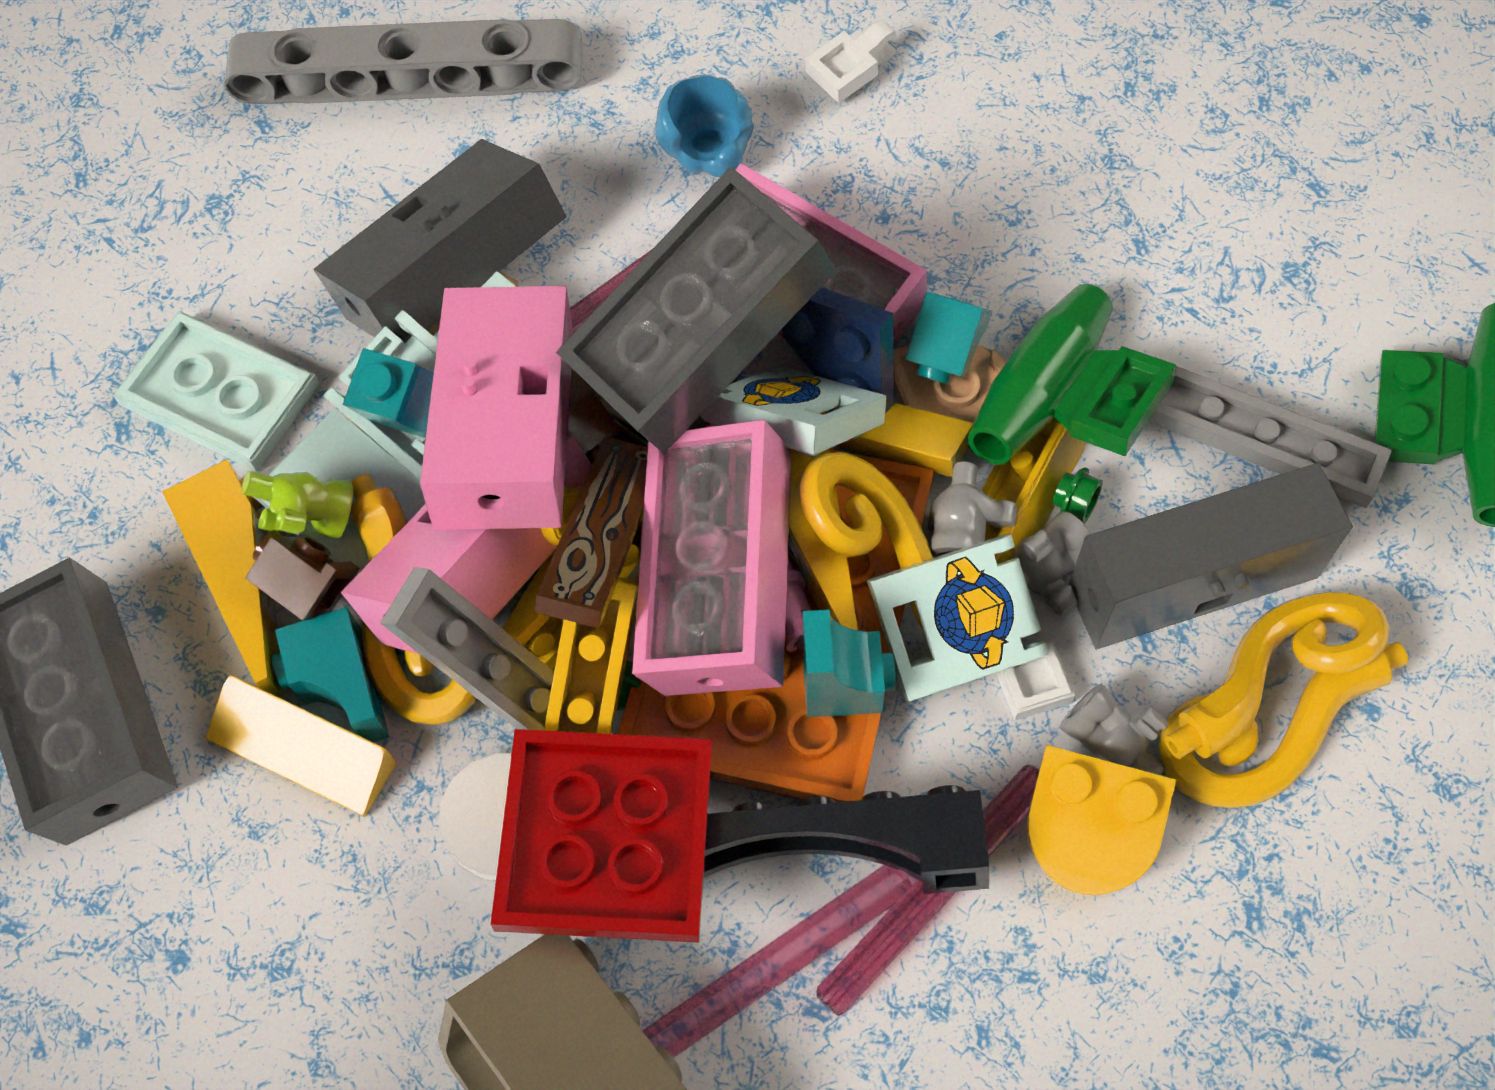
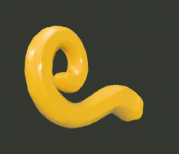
[800,452,934,633]
[350,474,477,725]
[1165,592,1390,759]
[1159,642,1408,808]

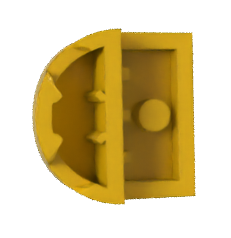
[1026,745,1176,895]

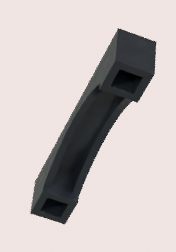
[704,785,989,894]

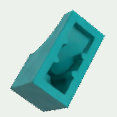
[905,291,992,384]
[342,348,434,438]
[272,607,390,742]
[803,610,896,717]

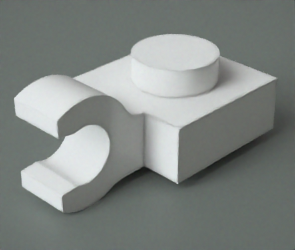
[805,19,896,103]

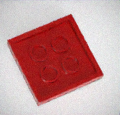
[490,729,712,943]

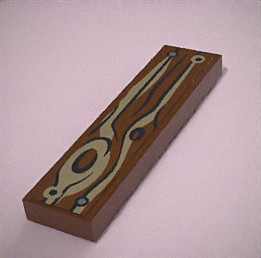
[534,436,648,629]

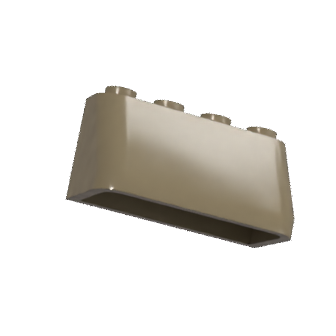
[438,934,687,1090]

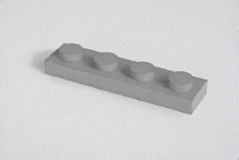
[1149,366,1392,508]
[380,567,554,730]

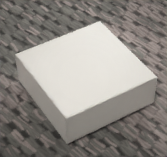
[996,641,1075,721]

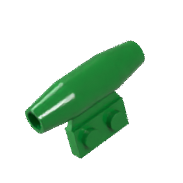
[968,284,1176,465]
[1374,303,1495,527]

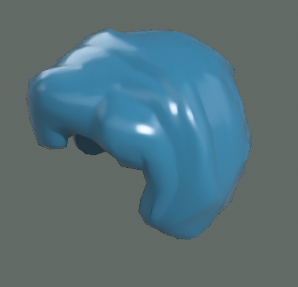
[655,74,754,178]

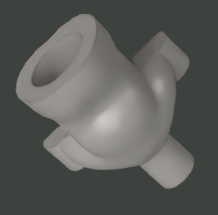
[928,462,1017,558]
[1013,512,1091,616]
[1059,683,1169,775]

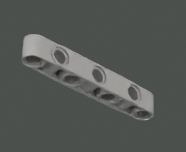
[224,19,582,104]

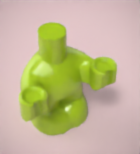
[242,471,353,539]

